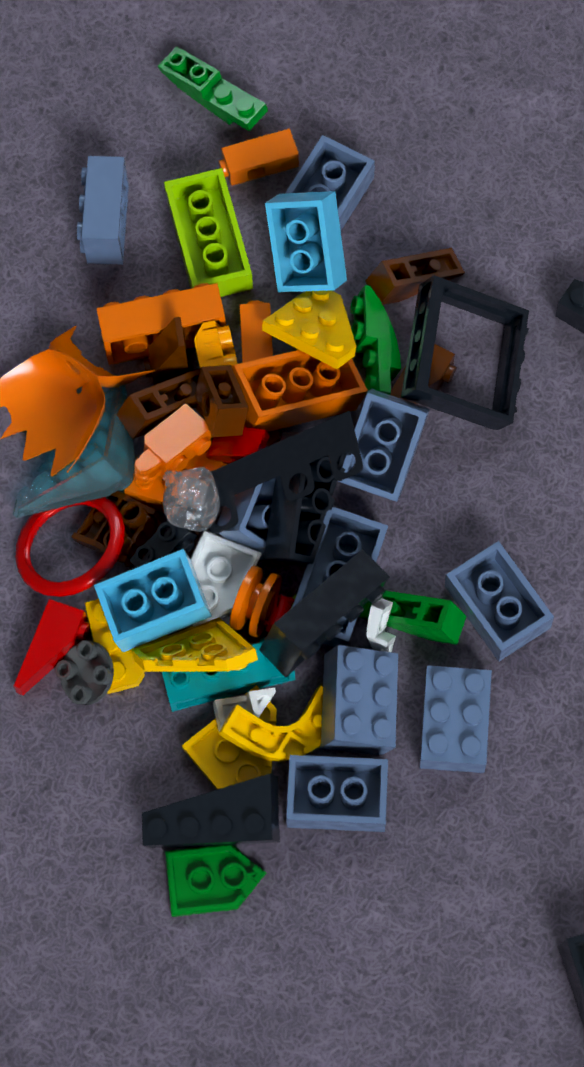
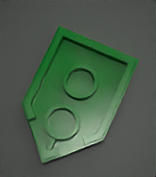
[165,845,267,917]

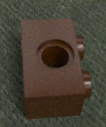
[195,365,249,437]

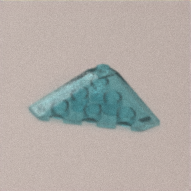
[12,385,135,518]

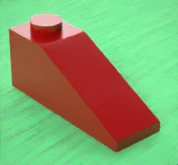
[14,599,90,695]

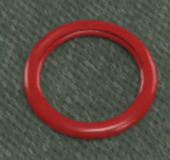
[15,490,125,597]

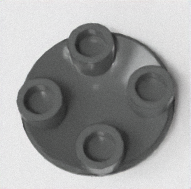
[55,641,114,705]

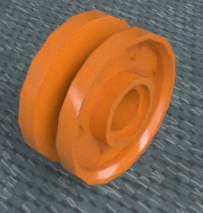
[230,566,282,638]

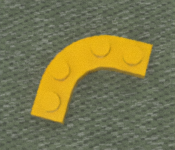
[218,686,323,761]

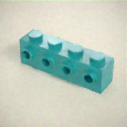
[162,637,296,712]

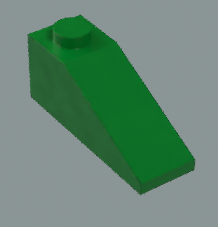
[360,591,467,645]

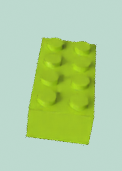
[164,168,253,297]

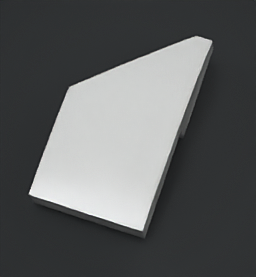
[367,598,396,652]
[213,688,276,731]

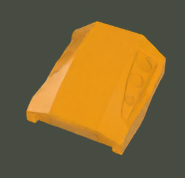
[194,320,238,368]

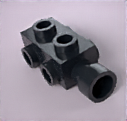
[129,496,207,570]

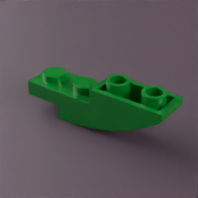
[158,46,268,131]
[350,285,401,395]

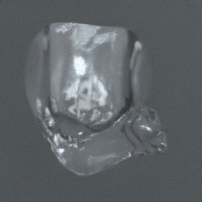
[163,467,220,532]

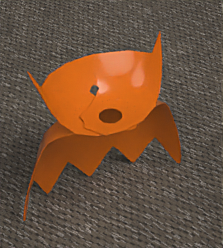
[0,326,155,477]

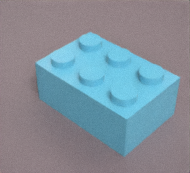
[265,191,347,292]
[94,549,212,652]

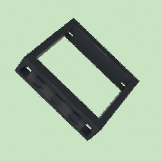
[401,275,529,430]

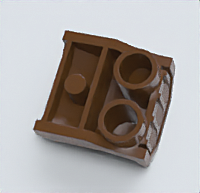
[71,486,161,568]

